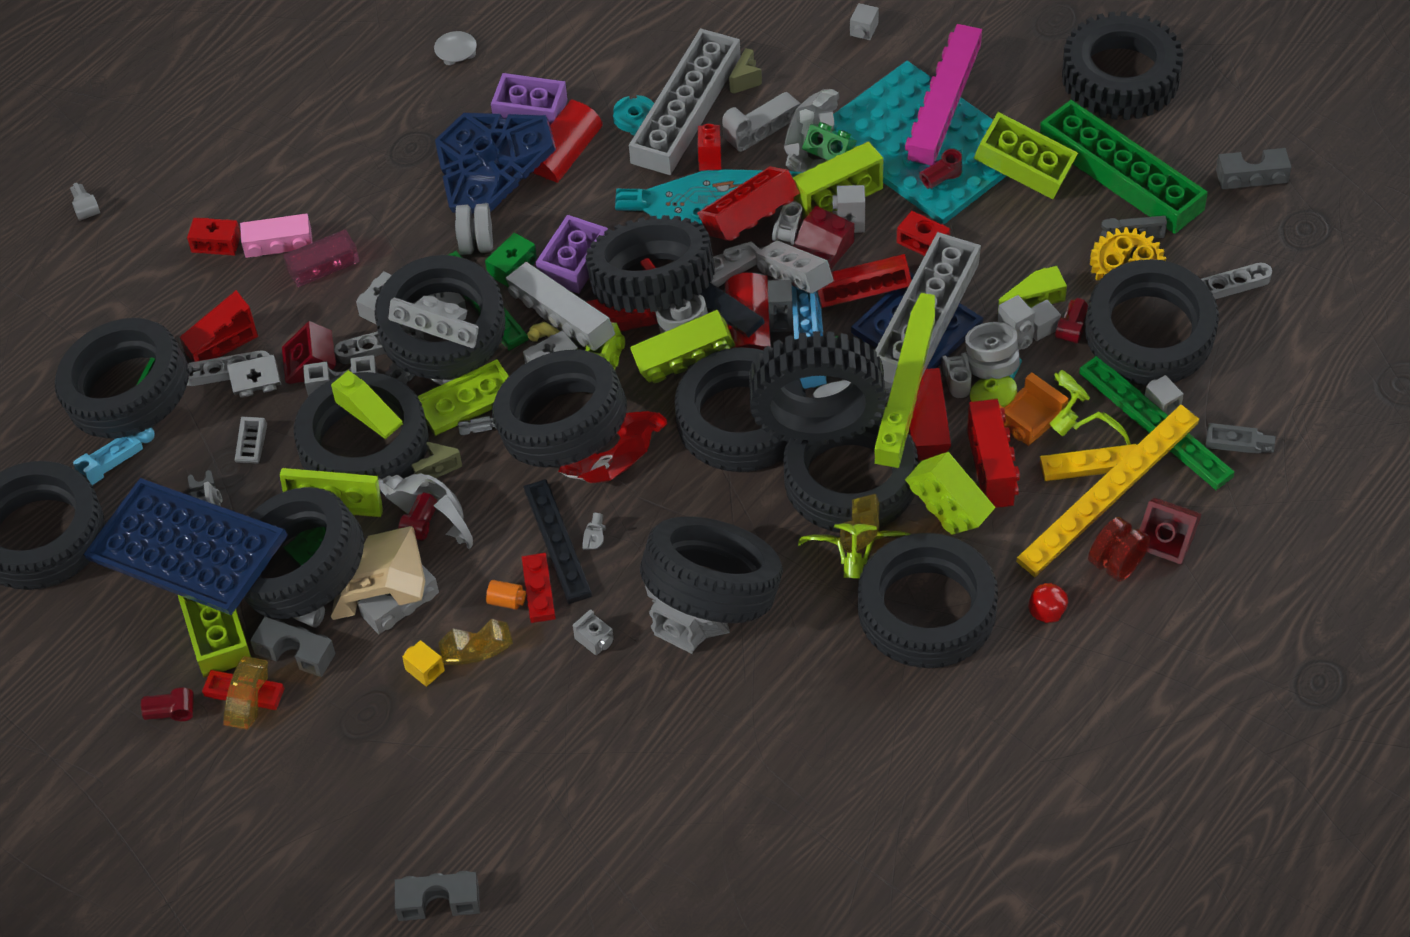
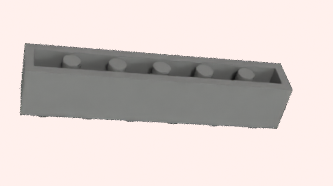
[506,262,615,351]

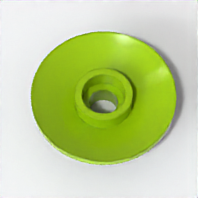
[970,376,1017,407]

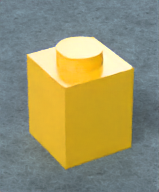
[402,640,445,687]

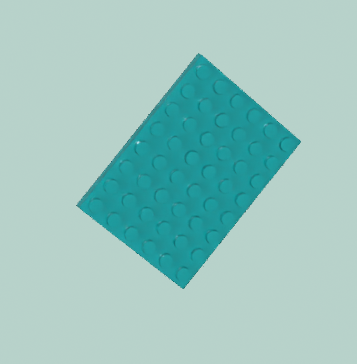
[822,61,1006,225]

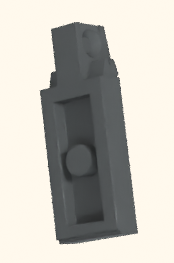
[1206,423,1276,453]

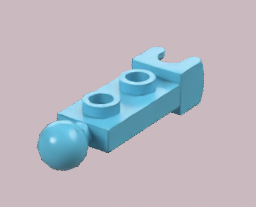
[73,427,155,485]

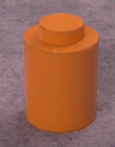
[486,580,526,610]

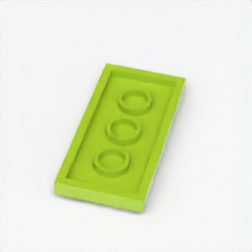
[418,360,509,436]
[280,468,383,517]

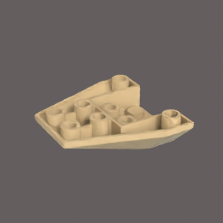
[331,526,425,620]

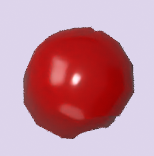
[1028,583,1069,623]

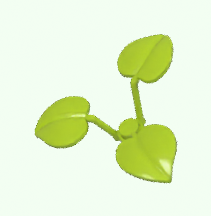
[1049,370,1131,445]
[798,523,911,578]

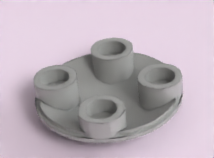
[434,31,477,65]

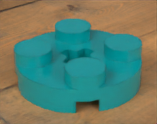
[613,95,654,136]

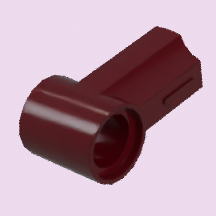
[919,149,962,189]
[1055,298,1088,344]
[398,492,438,541]
[141,688,194,721]

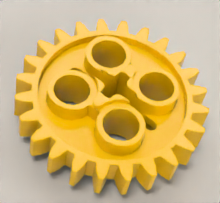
[1090,227,1166,281]

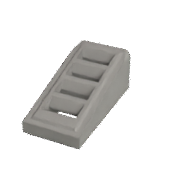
[235,417,267,464]

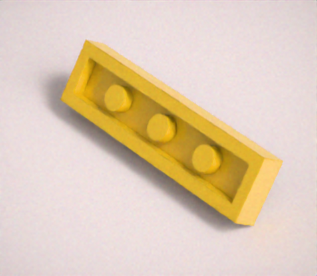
[1040,444,1137,481]

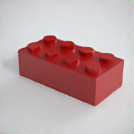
[697,167,800,241]
[967,399,1020,508]

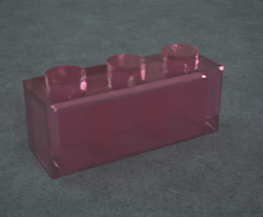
[283,229,360,288]

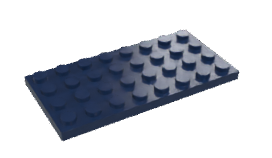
[83,478,288,615]

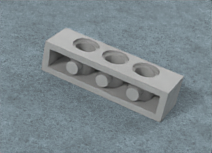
[755,240,834,294]

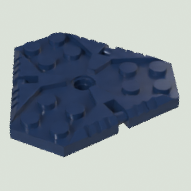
[435,113,556,214]

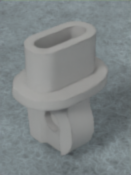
[582,513,606,550]

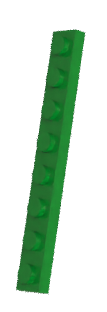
[1079,356,1235,490]

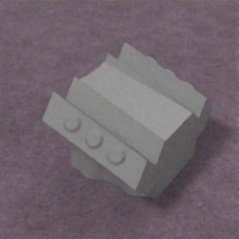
[645,586,730,654]

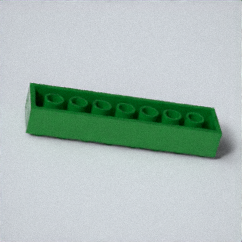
[1040,100,1208,234]

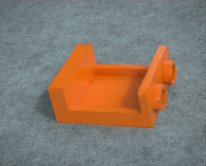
[999,372,1068,446]

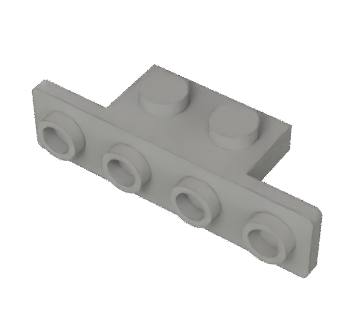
[388,296,478,348]

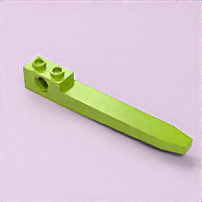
[875,293,935,468]

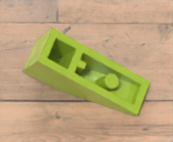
[998,266,1067,311]
[331,370,403,439]

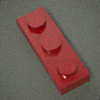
[521,553,556,623]
[202,670,285,710]

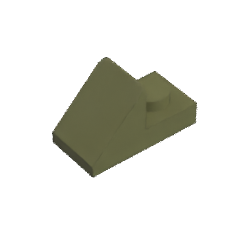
[729,48,762,93]
[412,442,462,478]

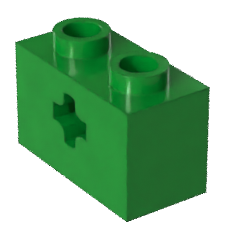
[485,233,537,287]

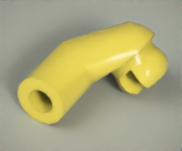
[527,322,560,341]

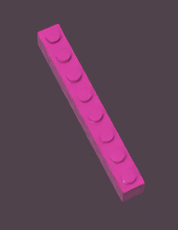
[905,24,982,165]

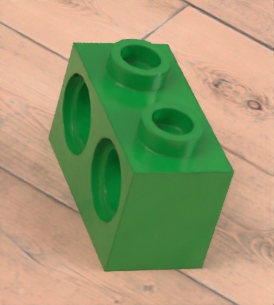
[802,122,857,160]

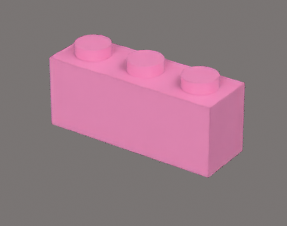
[240,214,313,258]

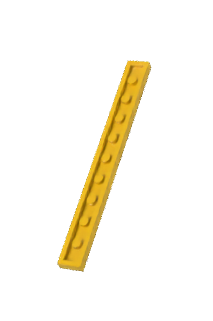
[1016,404,1199,577]

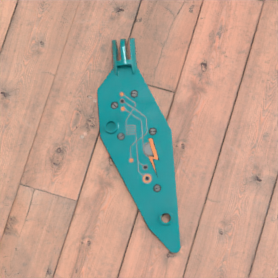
[615,169,803,225]

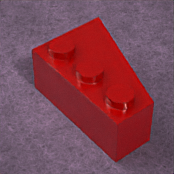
[180,290,258,362]

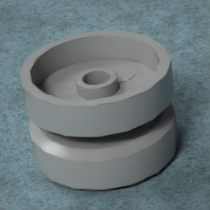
[455,203,493,255]
[655,294,708,334]
[965,322,1020,379]

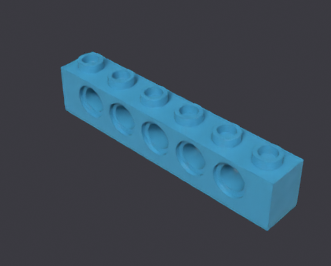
[791,285,827,389]

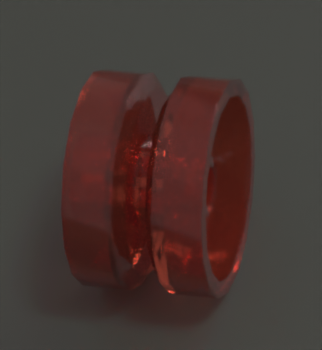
[1088,517,1150,582]

